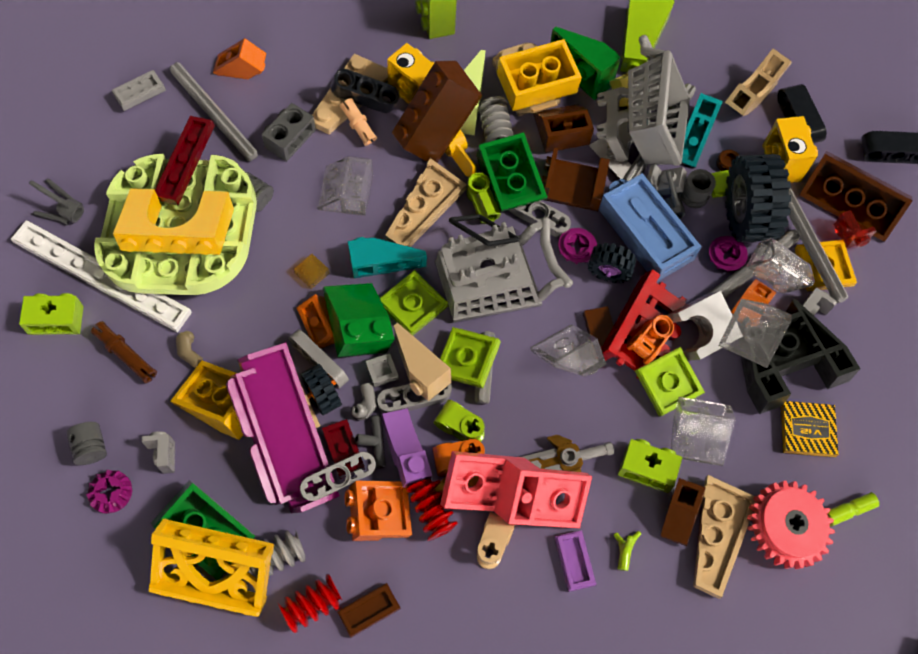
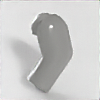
[352,383,377,420]

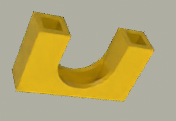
[113,188,234,255]

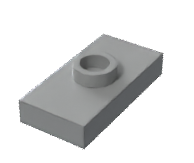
[111,70,166,111]

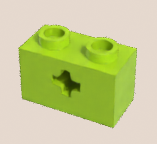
[19,293,84,335]
[618,439,683,493]

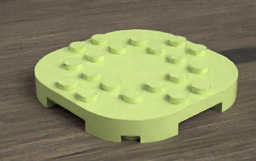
[94,154,257,295]

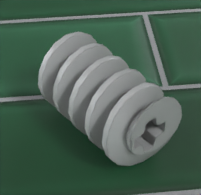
[479,96,513,143]
[248,529,305,578]

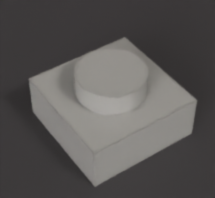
[365,353,399,387]

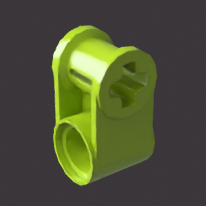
[433,400,485,442]

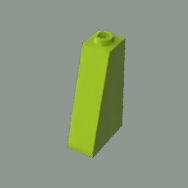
[620,0,674,72]

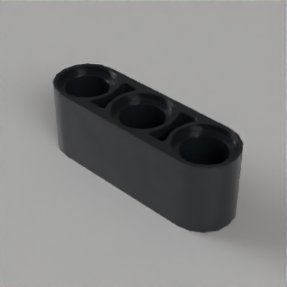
[330,69,400,113]
[777,84,827,143]
[861,131,918,164]

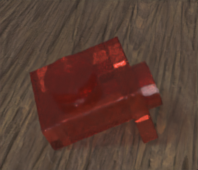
[833,210,876,248]

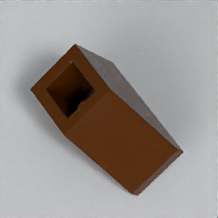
[660,478,706,546]

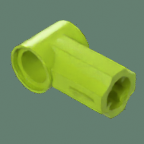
[466,172,501,224]

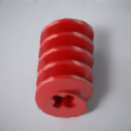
[406,479,458,541]
[278,574,343,633]

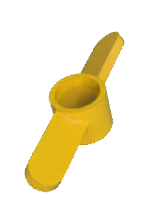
[445,130,476,177]

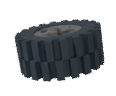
[725,154,791,242]

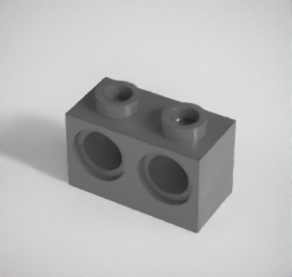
[261,102,316,162]

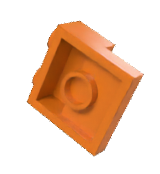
[344,481,412,541]

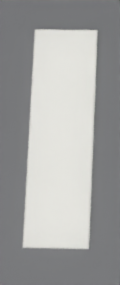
[589,138,640,181]

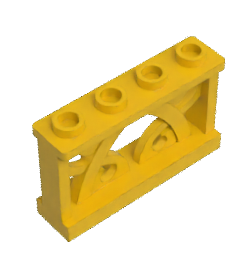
[148,519,274,617]

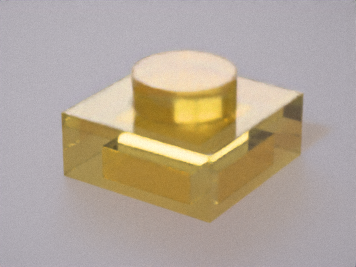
[294,254,330,289]

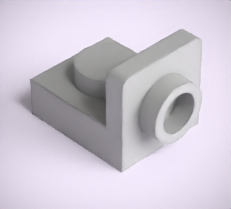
[647,164,687,196]
[802,287,837,315]
[142,431,175,474]

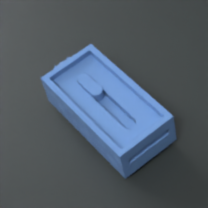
[599,173,701,283]

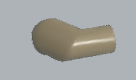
[176,331,203,368]

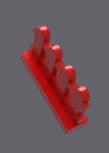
[597,269,687,379]

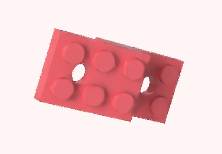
[440,451,592,528]

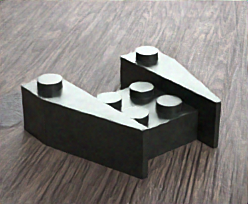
[738,299,861,414]

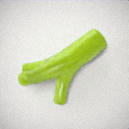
[614,531,641,571]

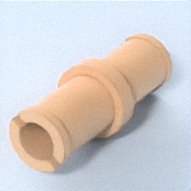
[340,98,377,146]

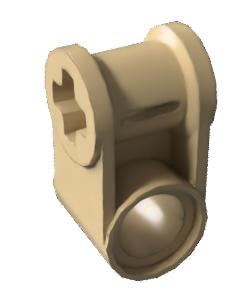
[476,512,516,569]

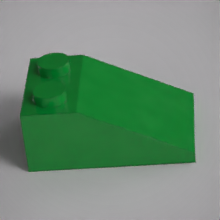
[550,27,621,100]
[476,132,547,212]
[323,283,395,357]
[151,481,256,580]

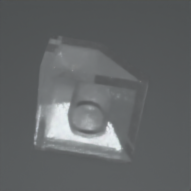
[718,299,792,368]
[530,324,606,377]

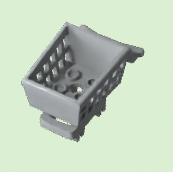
[596,35,690,166]
[435,217,573,323]

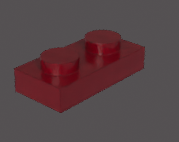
[322,419,365,479]

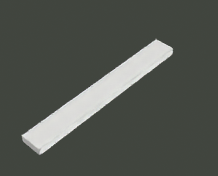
[11,220,192,333]

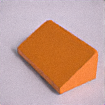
[296,294,334,349]

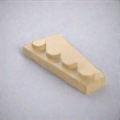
[312,54,388,135]
[386,158,467,247]
[693,475,756,599]

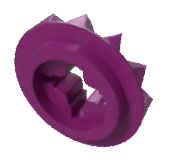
[558,228,597,265]
[708,236,748,273]
[86,469,132,513]

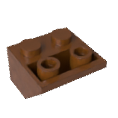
[533,104,594,153]

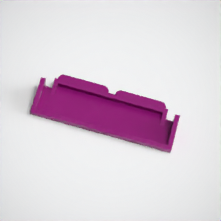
[226,343,340,513]

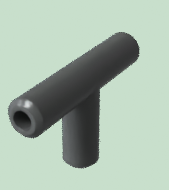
[354,415,386,469]

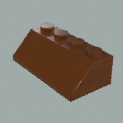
[392,61,483,163]
[799,151,913,242]

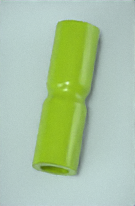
[827,492,879,527]

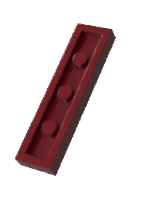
[155,116,215,206]

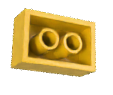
[497,39,582,111]

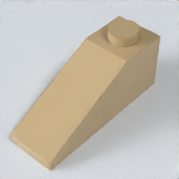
[394,322,451,401]

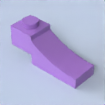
[381,408,432,488]

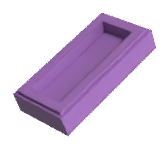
[554,530,596,592]

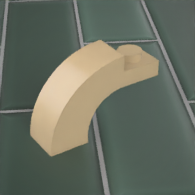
[725,49,792,116]

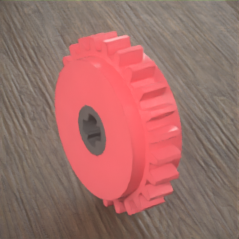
[747,480,835,569]

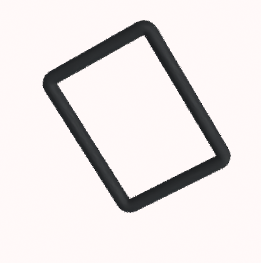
[449,214,519,246]

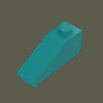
[682,93,723,168]
[348,237,427,279]

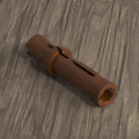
[91,321,157,384]

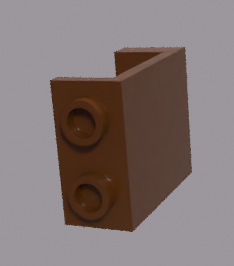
[542,148,610,212]

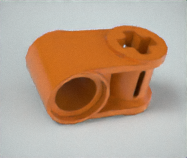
[626,315,674,365]
[432,439,485,476]

